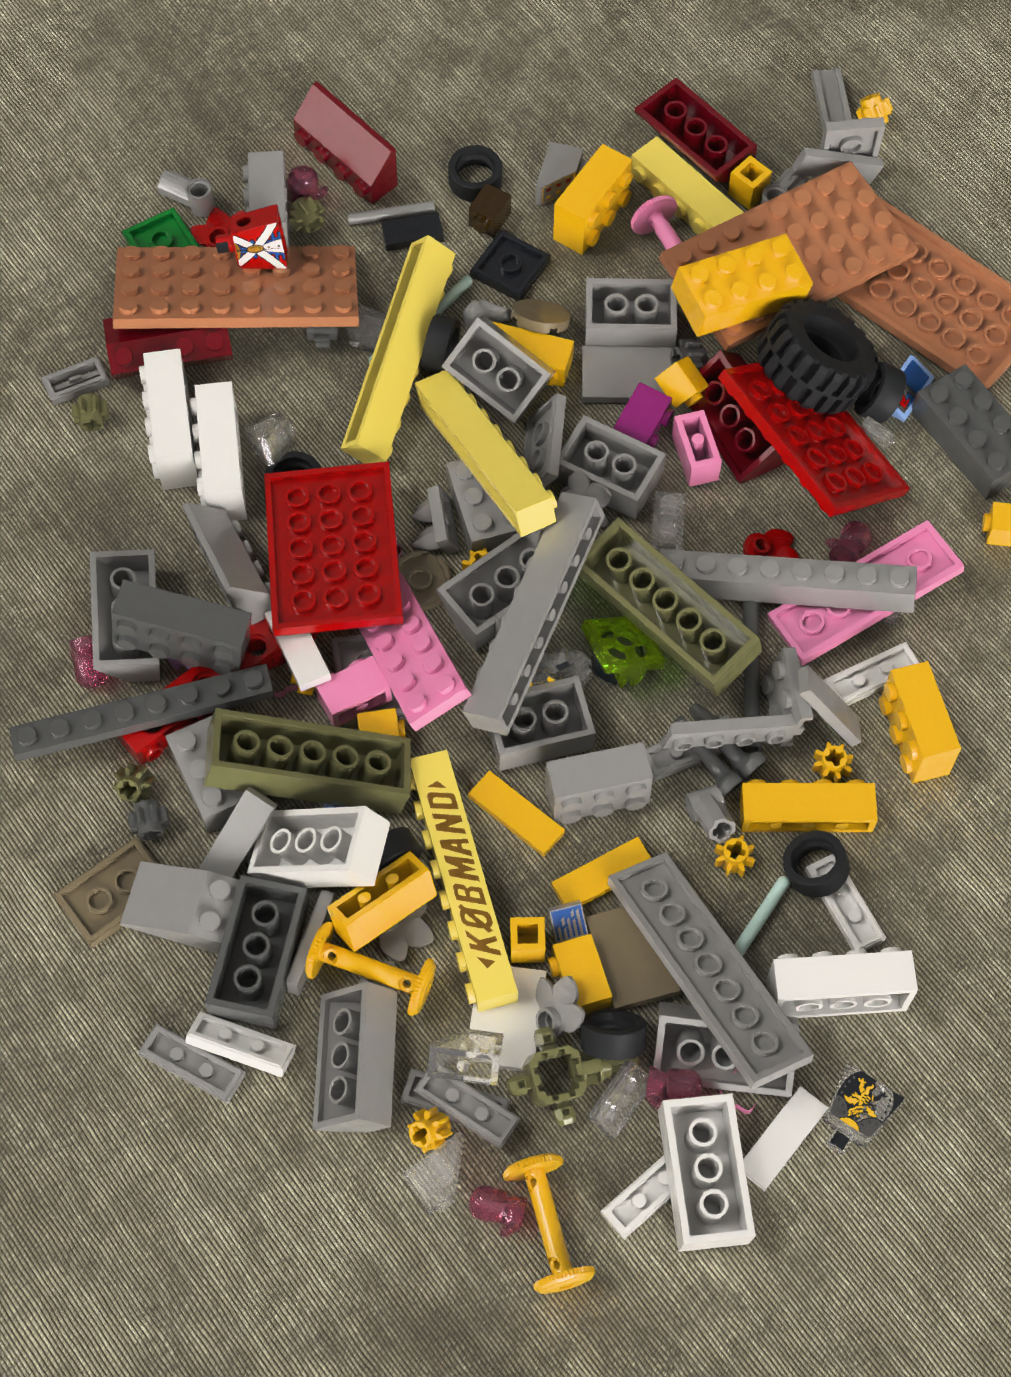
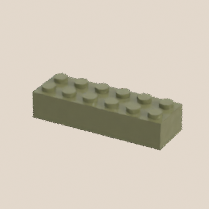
[579,517,762,697]
[204,708,411,815]

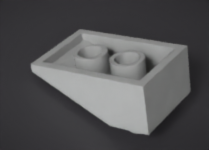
[120,861,239,954]

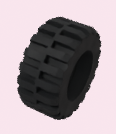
[757,299,878,414]

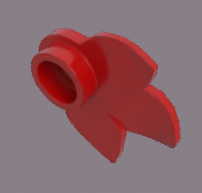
[191,207,245,247]
[743,529,800,558]

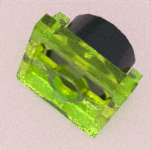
[581,616,666,688]

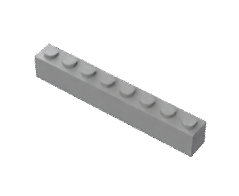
[462,492,605,736]
[660,549,917,613]

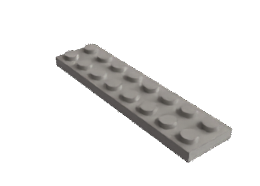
[608,852,814,1090]

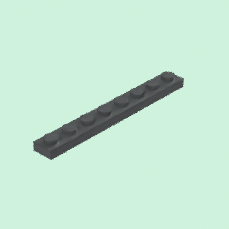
[9,664,275,762]

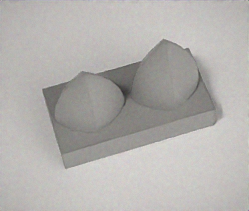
[411,485,460,555]

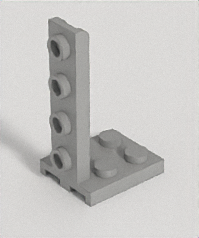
[811,68,885,157]
[661,647,814,751]

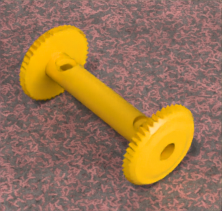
[305,922,436,1016]
[503,1153,596,1294]

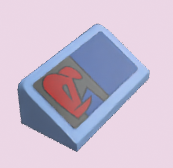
[892,355,935,422]

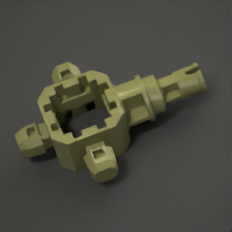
[506,1026,640,1127]

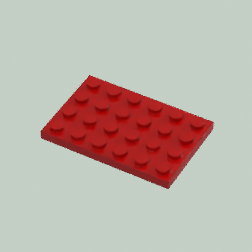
[718,362,910,517]
[264,461,404,636]

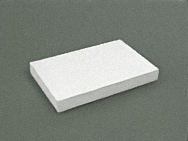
[465,966,547,1072]

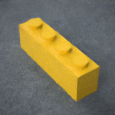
[739,779,878,832]

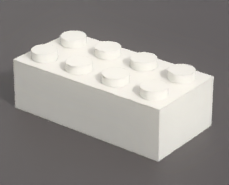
[139,348,199,490]
[190,381,247,521]
[247,806,391,888]
[766,947,918,1018]
[658,1093,756,1252]

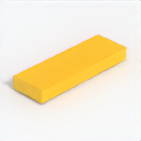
[468,770,565,857]
[551,837,651,906]

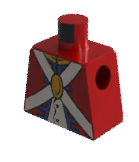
[215,204,288,269]

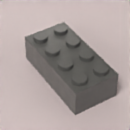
[912,364,1011,500]
[111,579,252,675]
[205,875,310,1030]

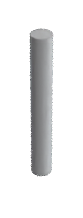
[347,201,435,225]

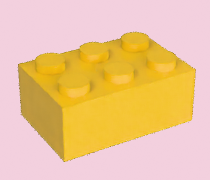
[553,144,633,255]
[879,661,961,784]

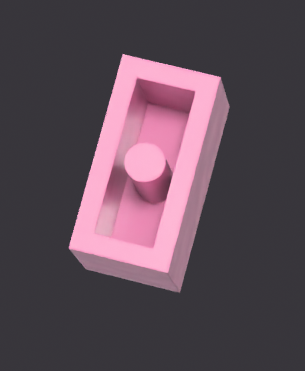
[672,410,722,487]
[315,655,392,727]

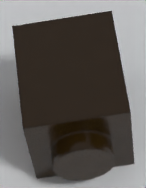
[469,183,511,237]

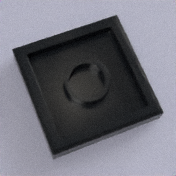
[470,230,551,301]

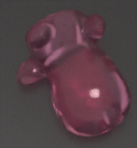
[287,165,328,202]
[824,521,873,562]
[69,635,108,689]
[645,1066,703,1109]
[469,1184,528,1237]

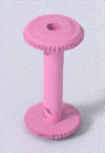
[631,196,682,250]

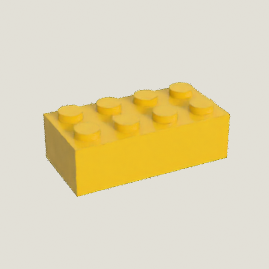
[671,234,813,337]

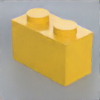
[547,934,613,1014]

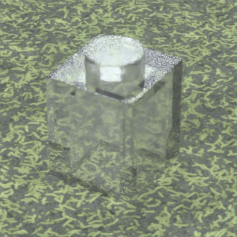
[346,305,387,353]

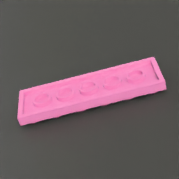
[767,520,964,666]
[359,572,472,732]

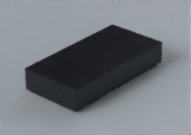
[381,212,444,251]

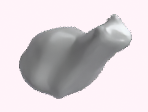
[463,299,512,329]

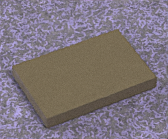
[52,837,156,949]
[585,907,681,1010]

